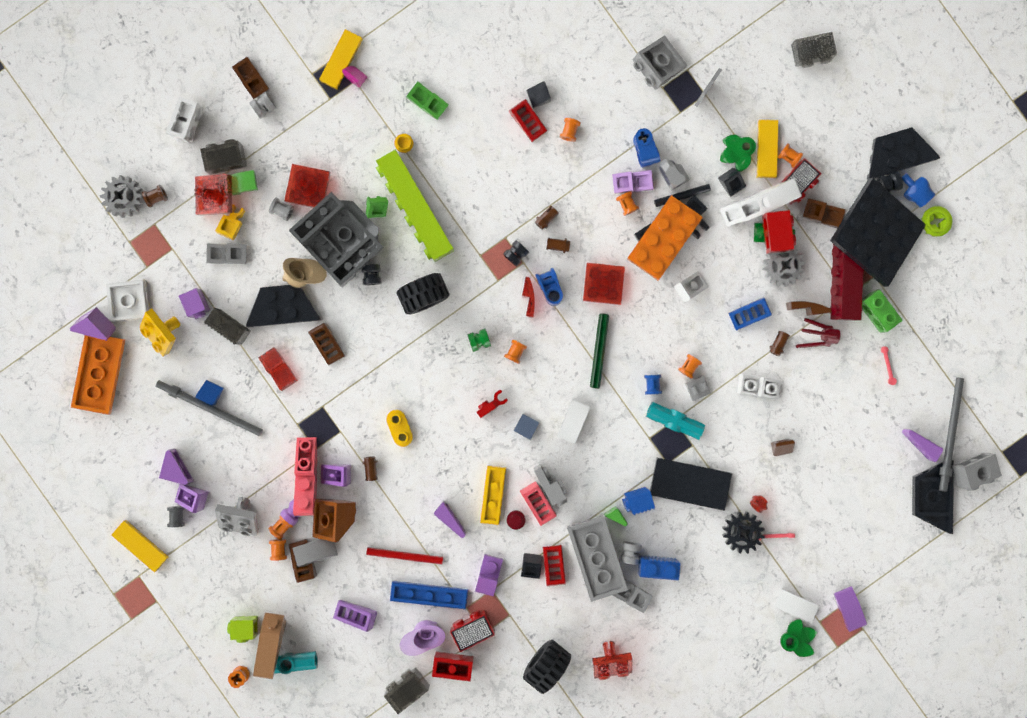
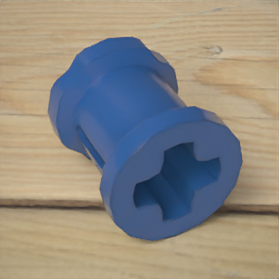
[644,375,662,395]

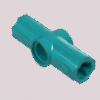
[645,402,705,440]
[274,651,318,675]

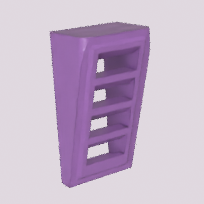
[902,429,943,462]
[434,501,466,538]
[333,600,377,632]

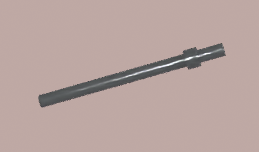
[939,378,964,492]
[155,380,263,436]

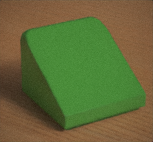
[604,506,628,526]

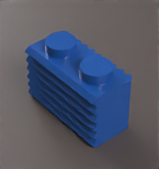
[622,487,655,515]
[638,555,681,581]

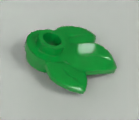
[720,135,756,172]
[780,619,817,657]

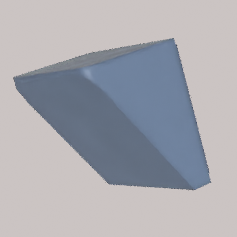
[514,414,539,440]

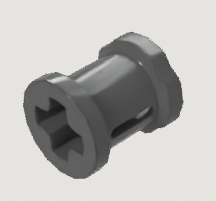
[167,506,185,527]

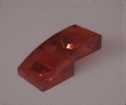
[522,277,535,318]
[258,347,298,391]

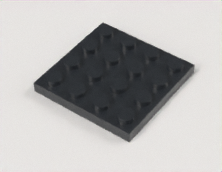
[830,178,926,287]

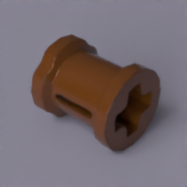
[142,185,168,208]

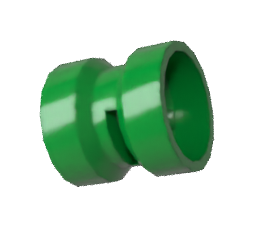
[467,328,491,352]

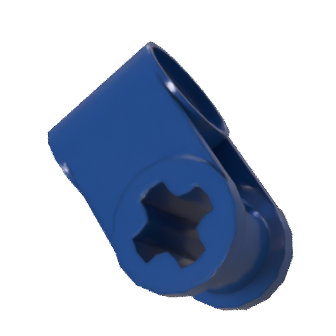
[633,128,660,168]
[535,268,563,306]

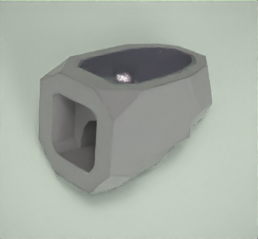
[658,159,690,190]

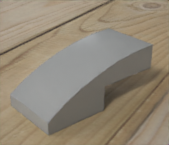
[206,243,247,264]
[293,539,338,567]
[613,580,653,613]

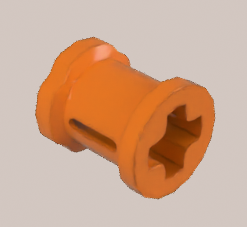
[559,118,581,142]
[777,143,803,168]
[616,191,639,216]
[504,340,527,364]
[678,354,702,379]
[268,515,293,540]
[269,539,287,561]
[228,666,250,688]

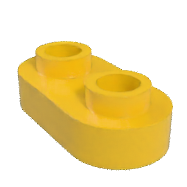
[386,410,413,447]

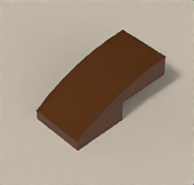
[232,57,269,99]
[802,198,846,228]
[786,301,831,316]

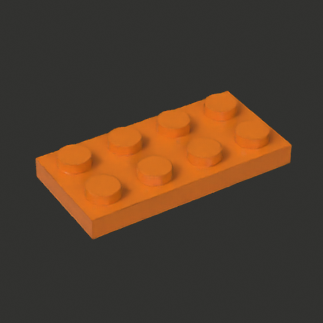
[627,195,703,281]
[70,335,125,415]

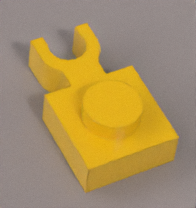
[215,204,245,240]

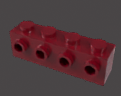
[830,244,863,321]

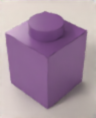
[179,288,211,320]

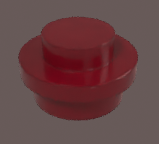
[506,510,526,530]

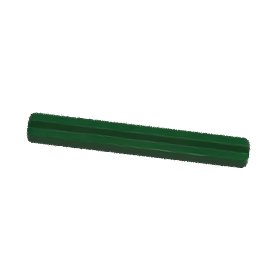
[590,313,609,389]

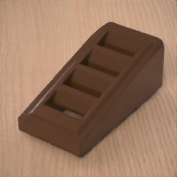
[308,323,345,366]
[288,539,317,583]

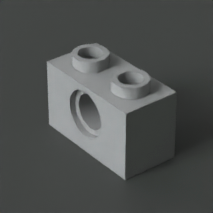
[952,453,1002,491]

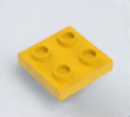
[140,308,181,357]

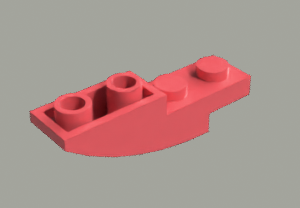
[293,437,317,516]

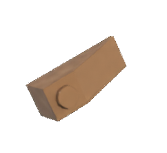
[253,613,287,680]

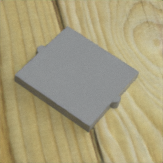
[695,68,722,107]

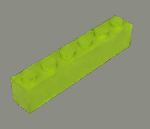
[375,149,454,262]

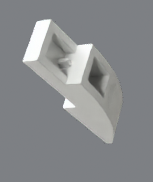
[720,178,802,227]

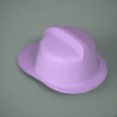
[400,620,445,656]

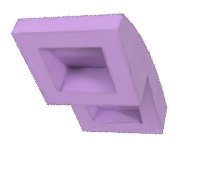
[612,170,654,194]

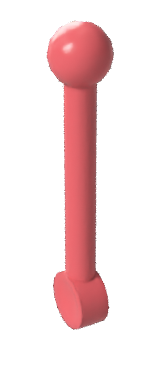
[881,346,897,385]
[755,533,795,540]

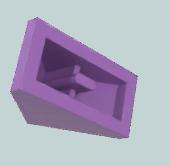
[70,307,116,341]
[159,448,194,485]
[321,464,351,487]
[175,484,209,513]

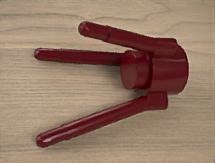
[796,318,840,348]

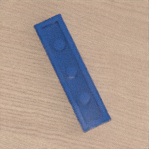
[390,581,468,609]

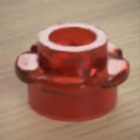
[750,495,768,513]

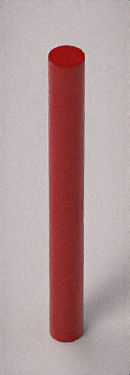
[366,547,443,565]

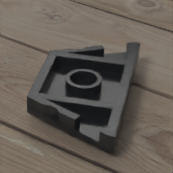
[867,127,940,180]
[246,285,321,328]
[912,460,954,534]

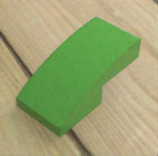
[406,81,449,120]
[219,170,258,197]

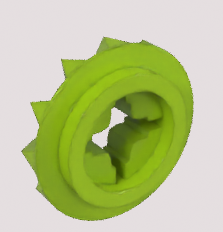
[921,206,953,237]

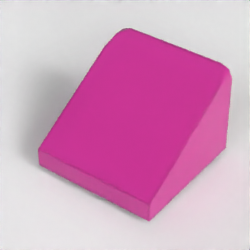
[342,66,367,88]

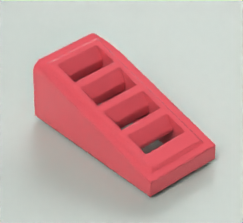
[520,481,557,526]

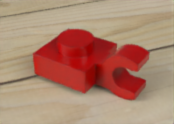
[476,390,508,418]

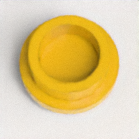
[394,134,414,153]

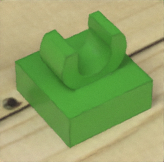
[365,196,388,218]

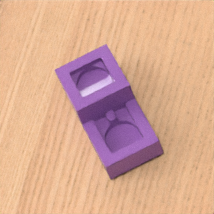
[834,586,867,632]

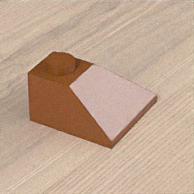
[312,499,356,542]

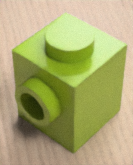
[227,616,258,643]

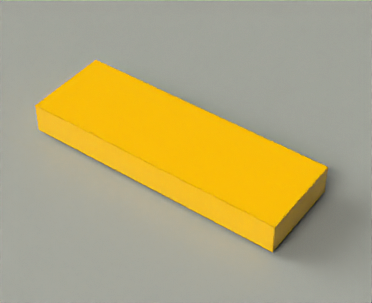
[319,29,363,90]
[756,120,778,178]
[480,465,506,525]
[111,520,169,573]

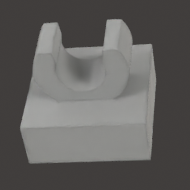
[685,376,711,401]

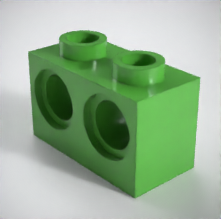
[862,289,903,333]

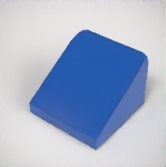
[195,380,224,406]

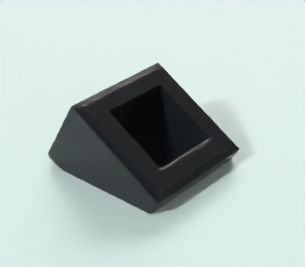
[526,81,551,108]
[718,168,746,197]
[521,553,543,579]

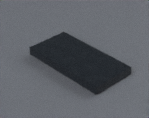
[650,457,732,511]

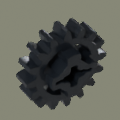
[722,511,765,554]

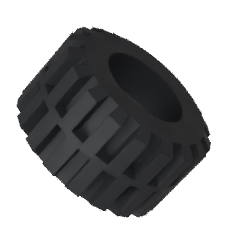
[396,273,450,315]
[523,639,571,694]

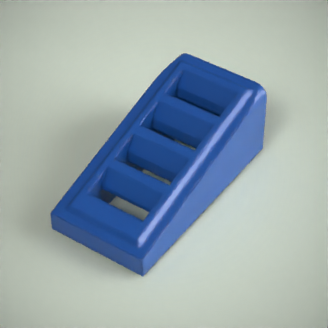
[728,297,772,330]

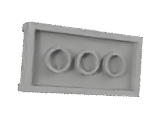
[567,515,628,602]

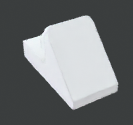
[674,271,709,302]

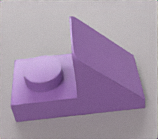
[475,554,503,596]

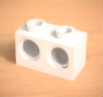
[166,96,204,144]

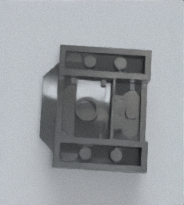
[289,191,384,288]

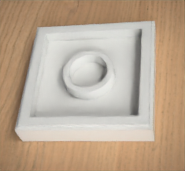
[106,279,149,322]

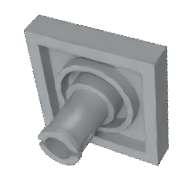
[215,497,259,536]

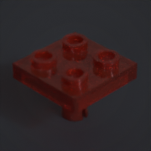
[284,164,331,208]
[194,174,232,216]
[583,263,625,305]
[592,641,632,680]

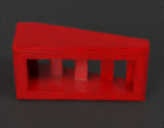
[509,99,547,142]
[543,545,566,587]

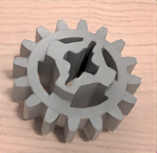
[100,175,143,218]
[762,249,806,287]

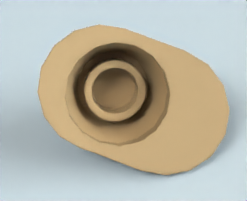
[282,258,327,288]

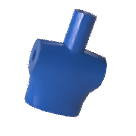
[902,173,936,208]

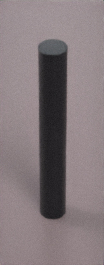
[654,184,711,207]

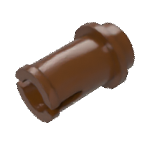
[535,205,559,230]
[546,238,570,253]
[769,331,790,357]
[362,456,378,481]

